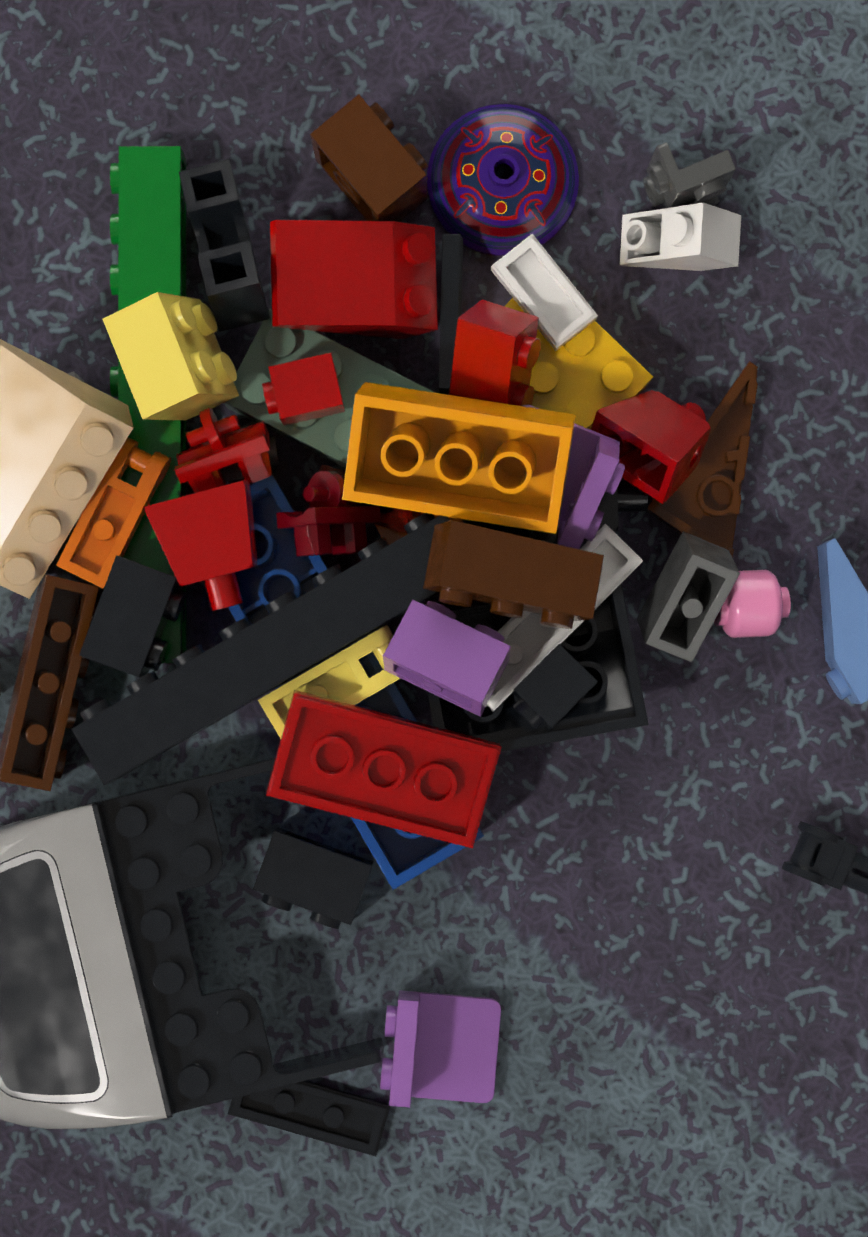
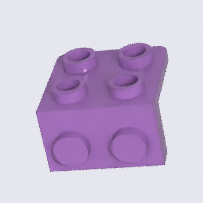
[523,405,625,549]
[380,990,501,1108]

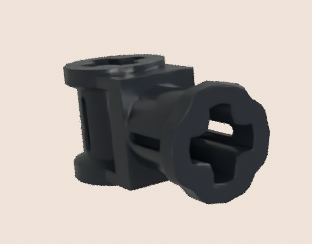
[781,821,868,899]

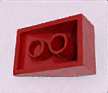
[270,220,438,339]

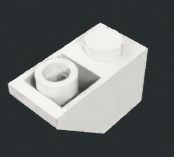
[620,202,741,271]

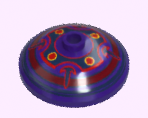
[427,104,579,256]

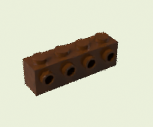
[0,575,100,792]

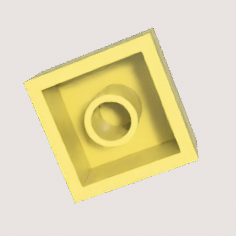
[102,292,239,421]

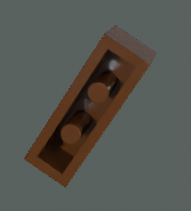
[423,520,604,629]

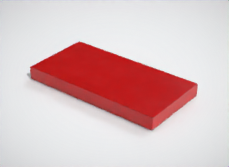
[266,690,502,849]

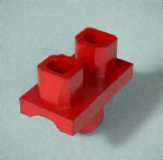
[174,408,272,493]

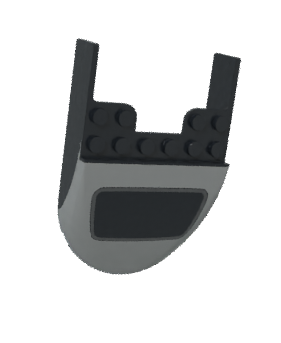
[0,757,384,1129]

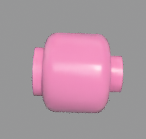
[714,570,791,638]

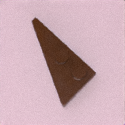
[647,361,758,558]

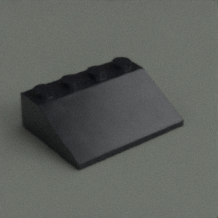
[427,584,649,752]

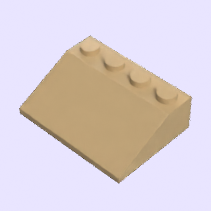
[0,339,134,599]

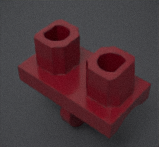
[276,471,381,557]

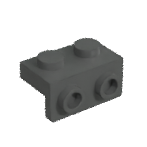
[643,142,736,209]

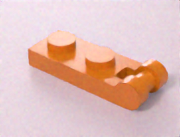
[56,437,171,589]

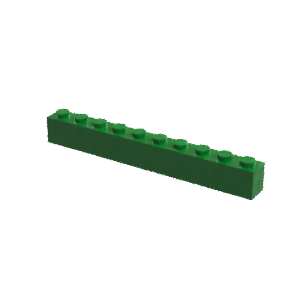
[110,146,187,664]

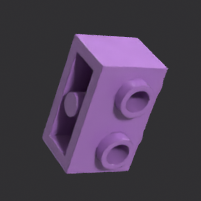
[383,599,511,717]

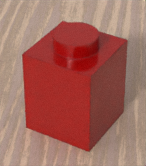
[262,352,345,426]

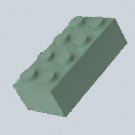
[224,309,435,469]

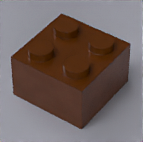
[310,94,428,222]

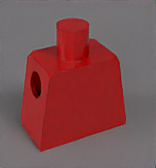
[591,390,711,504]
[144,480,257,611]

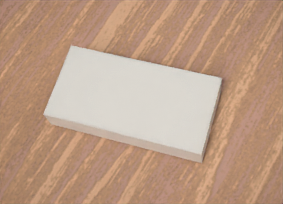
[491,234,598,351]

